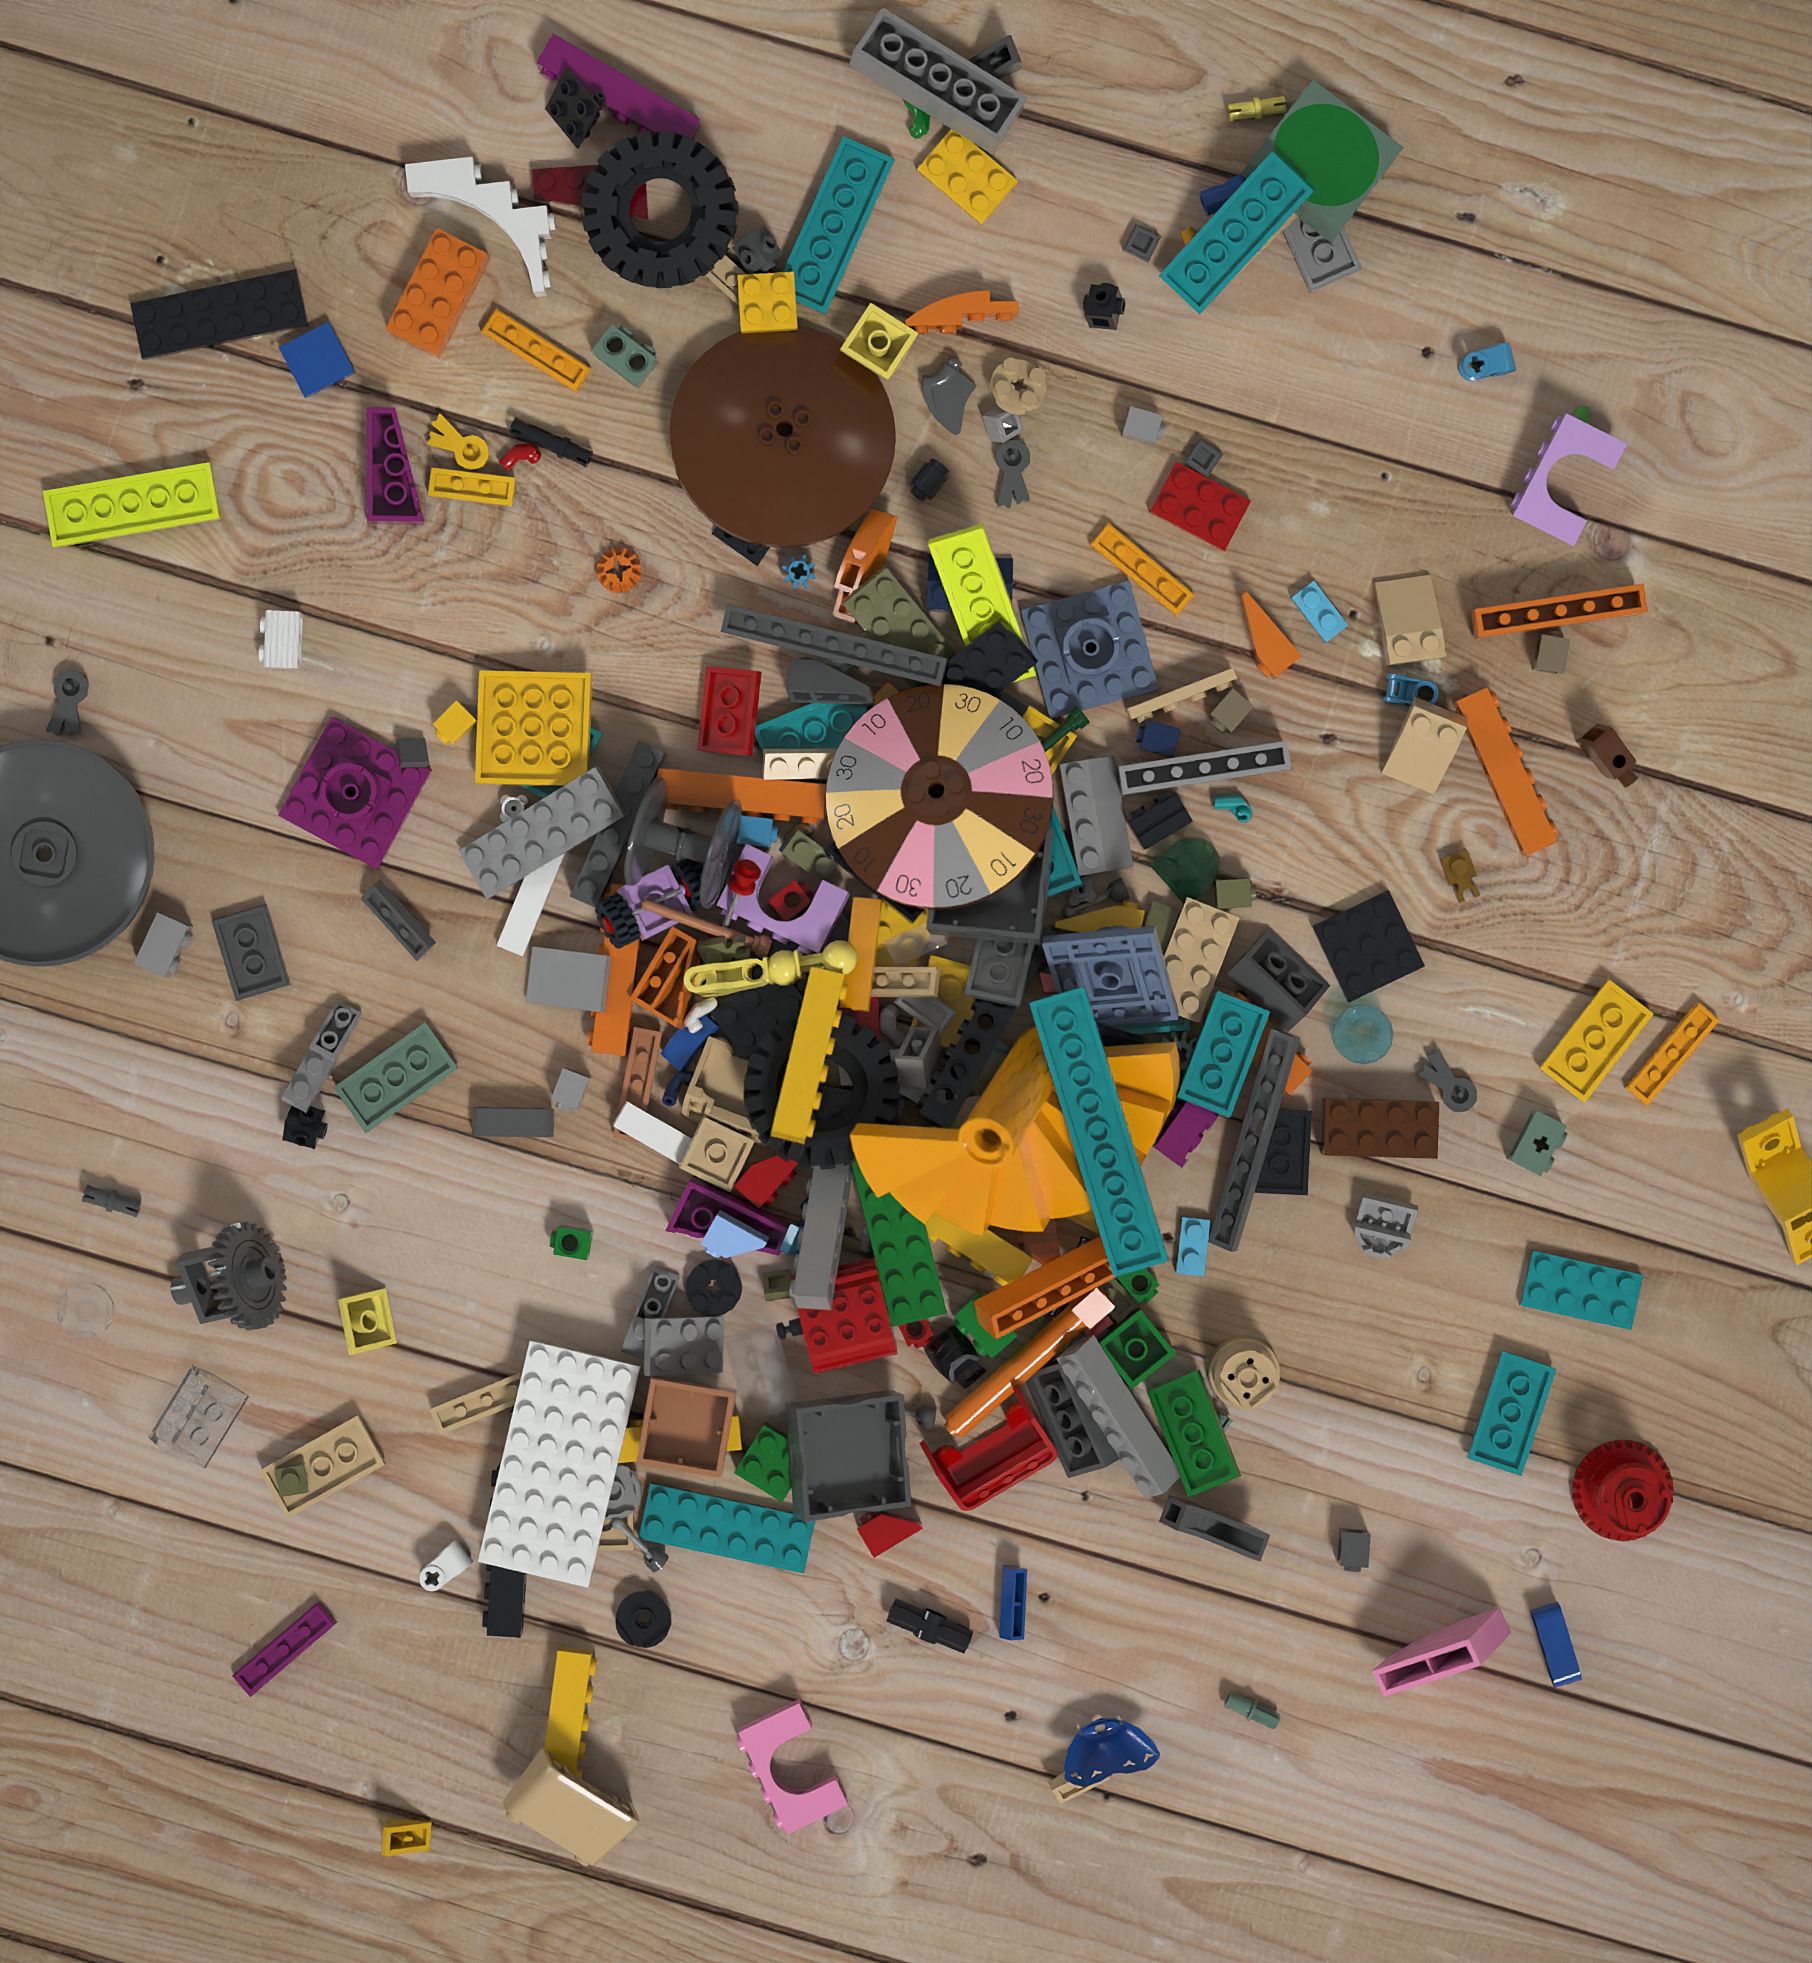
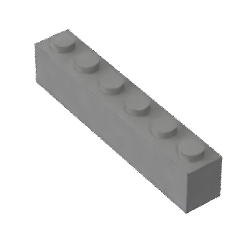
[1117,741,1292,796]
[790,1163,853,1310]
[1056,1335,1180,1498]

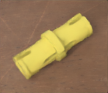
[1228,95,1286,122]

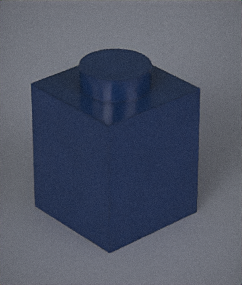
[1136,721,1180,757]

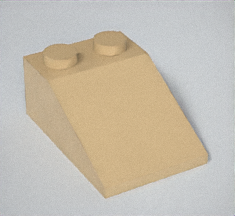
[1374,575,1446,667]
[1382,697,1467,794]

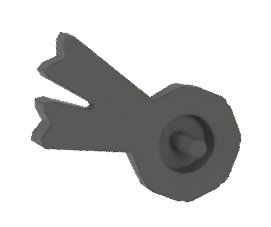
[996,440,1030,509]
[46,670,89,736]
[1418,1049,1477,1112]

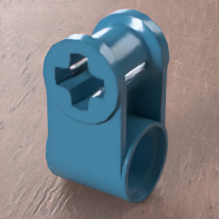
[1459,342,1516,381]
[1382,673,1439,706]

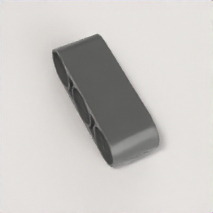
[472,1107,554,1137]

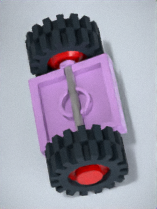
[595,859,704,949]

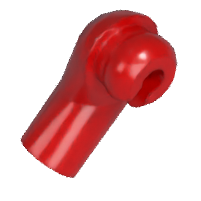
[498,444,541,471]

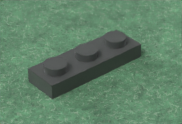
[361,880,436,961]

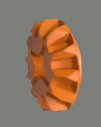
[596,548,641,593]

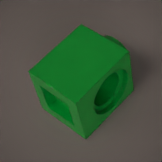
[550,1225,593,1260]
[1116,1268,1160,1303]

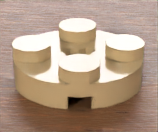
[989,357,1047,415]

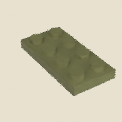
[841,566,955,688]

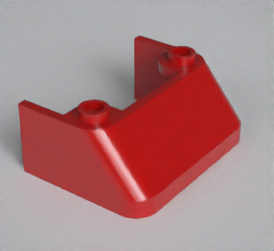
[919,1385,1058,1511]

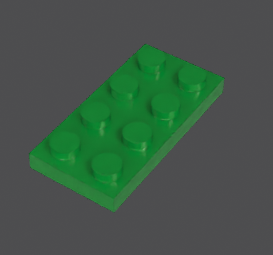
[1147,1370,1242,1497]

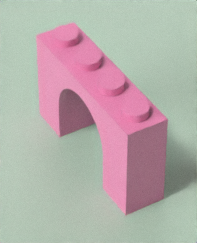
[736,1698,849,1834]

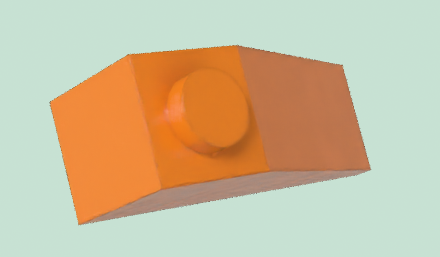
[1240,591,1302,680]

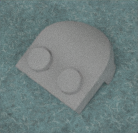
[1355,1192,1418,1258]

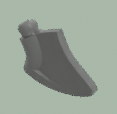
[922,356,977,435]

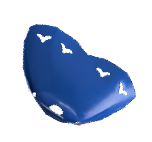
[1064,1718,1160,1787]

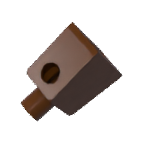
[1576,724,1638,788]

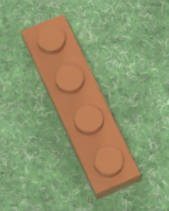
[613,1027,663,1143]

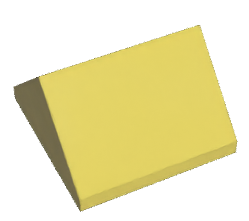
[840,303,918,381]
[338,1288,397,1355]

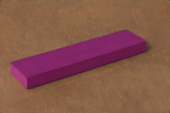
[232,1601,337,1697]

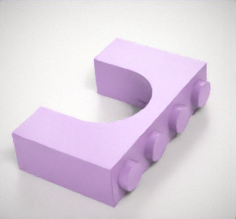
[1510,412,1627,546]
[717,844,850,955]

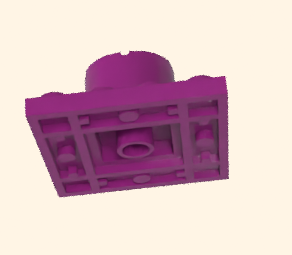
[278,717,432,870]

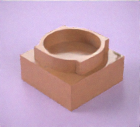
[636,1376,737,1478]

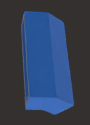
[999,1565,1027,1641]

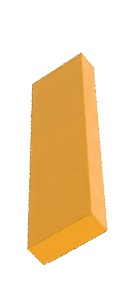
[481,308,592,393]
[1090,523,1195,617]
[840,897,883,1012]
[1624,1002,1720,1106]

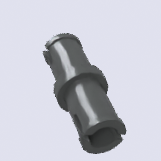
[82,1184,142,1218]

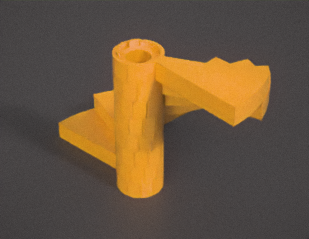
[850,1027,1180,1236]

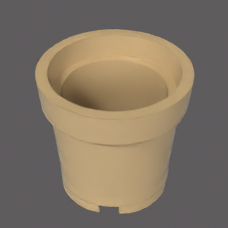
[1207,1336,1280,1409]

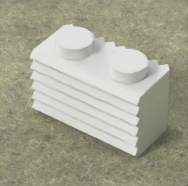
[259,610,304,670]

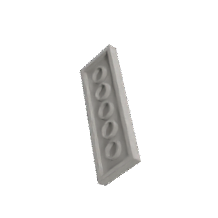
[459,766,627,899]

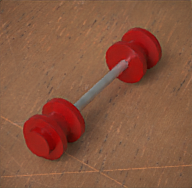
[707,859,761,942]

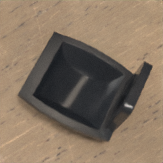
[924,1325,986,1388]

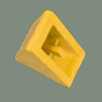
[381,1819,432,1856]

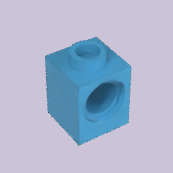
[737,816,778,848]

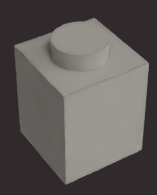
[1122,406,1166,446]
[551,1067,591,1113]

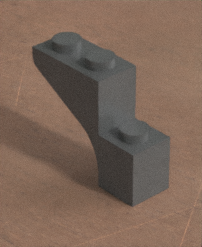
[1159,1495,1270,1562]

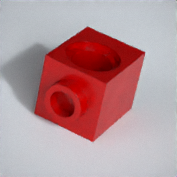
[768,880,813,922]
[899,1319,934,1349]

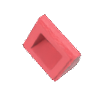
[1039,972,1056,993]

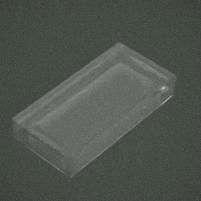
[884,922,947,967]

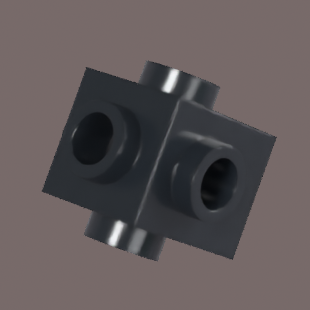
[1083,283,1126,330]
[282,1105,328,1149]

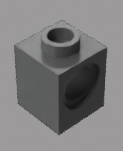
[1337,1528,1371,1572]

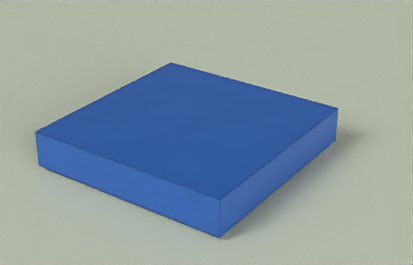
[278,321,356,399]

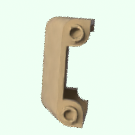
[681,1036,775,1151]
[502,1747,639,1867]

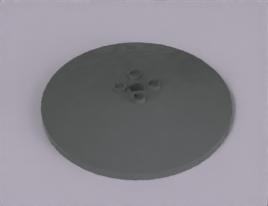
[0,740,155,967]

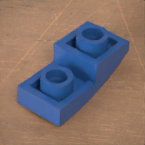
[660,1014,719,1071]

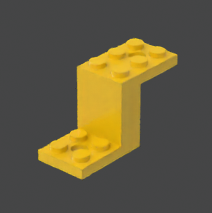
[1737,1108,1812,1266]

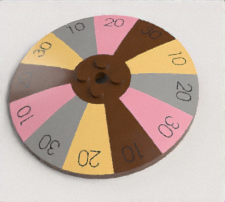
[826,684,1054,910]

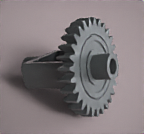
[170,1221,287,1330]

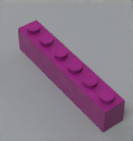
[536,34,701,139]

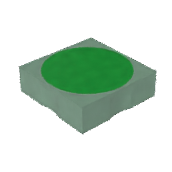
[1241,80,1404,243]

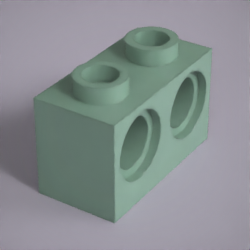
[591,324,659,389]

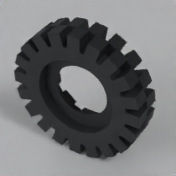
[581,130,739,288]
[743,1014,900,1170]

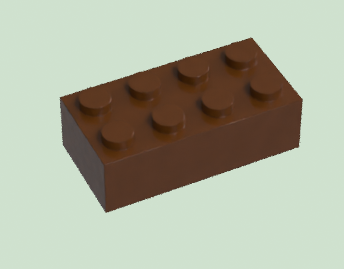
[1321,1098,1439,1159]

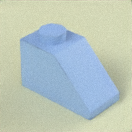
[701,1210,770,1258]

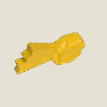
[427,414,490,471]

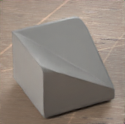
[982,406,1023,443]

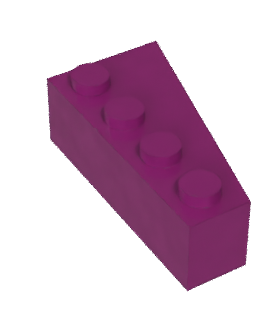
[367,407,424,525]
[665,1175,795,1255]

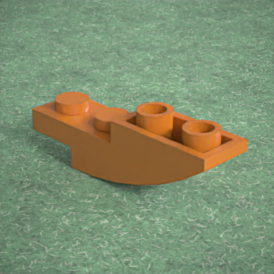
[905,290,1019,335]
[832,509,898,624]

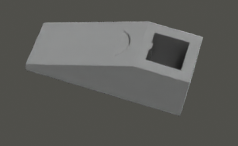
[621,1266,680,1360]

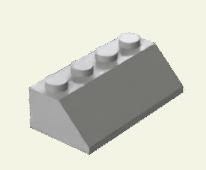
[1058,756,1133,876]

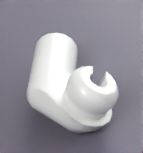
[684,997,718,1033]

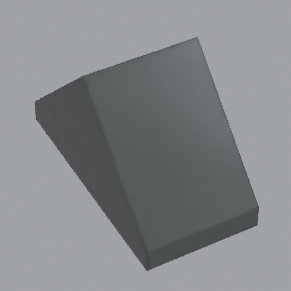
[969,35,1022,79]

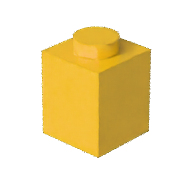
[433,700,477,746]

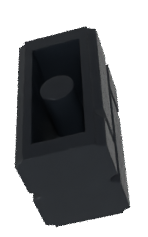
[1126,791,1193,851]

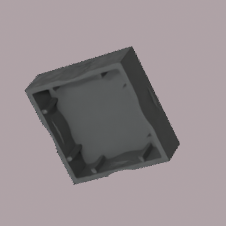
[926,827,1055,945]
[785,1390,912,1522]

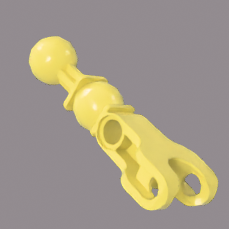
[684,940,858,998]

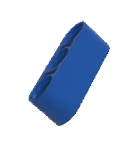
[1530,1602,1582,1688]

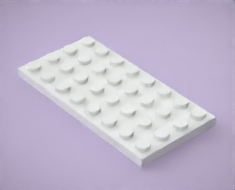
[478,1340,641,1588]

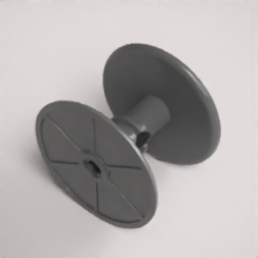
[624,777,742,909]

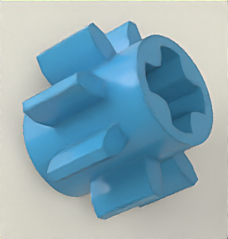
[782,555,817,590]

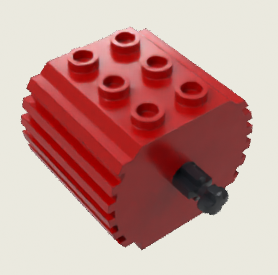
[776,1257,898,1374]

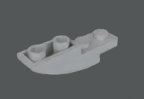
[281,1000,362,1113]

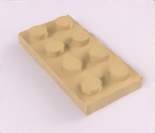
[1163,897,1240,1023]
[259,1415,386,1520]

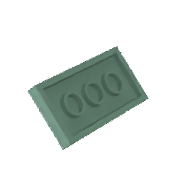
[333,1022,459,1133]

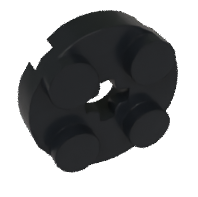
[686,1259,742,1316]
[616,1590,672,1648]

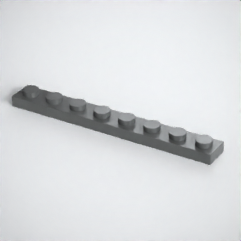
[720,604,948,686]
[1208,1028,1300,1252]

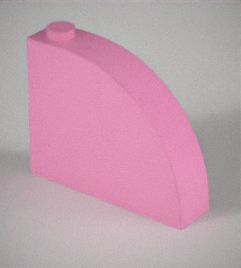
[1372,1607,1511,1697]

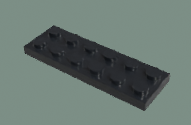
[130,269,309,360]

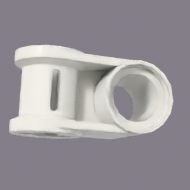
[419,1540,474,1591]

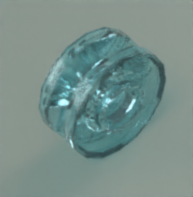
[1332,1005,1394,1064]

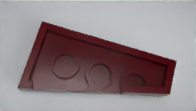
[532,165,649,220]

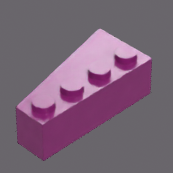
[1152,1075,1247,1168]

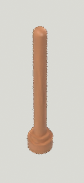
[641,899,772,959]

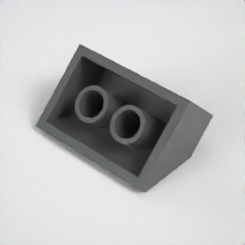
[1226,928,1330,1032]

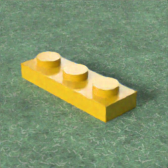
[428,467,516,507]

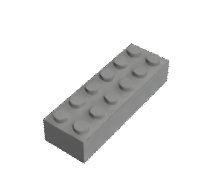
[849,7,1027,155]

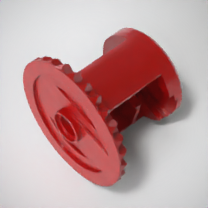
[1572,1440,1674,1542]

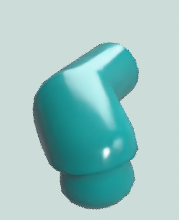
[1214,795,1253,823]

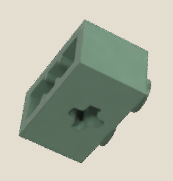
[1507,1109,1568,1176]

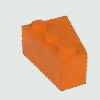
[629,926,701,1030]

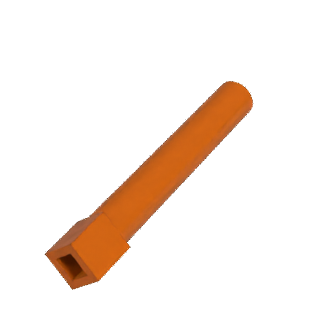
[944,1286,1115,1438]

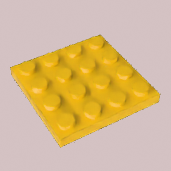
[475,670,593,786]

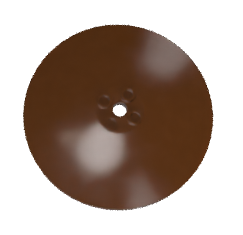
[669,325,896,548]

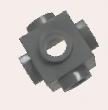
[732,226,783,274]

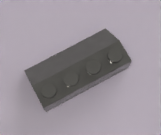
[1026,1360,1120,1478]

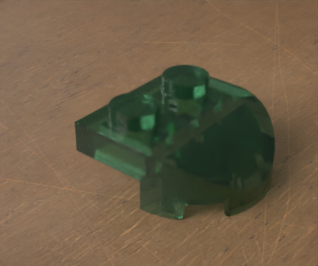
[1149,836,1220,904]

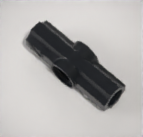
[886,1598,974,1654]

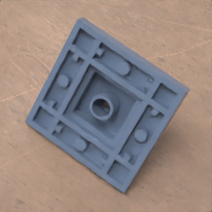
[1021,581,1159,719]
[1042,925,1179,1026]

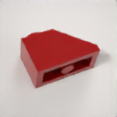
[857,1511,923,1558]

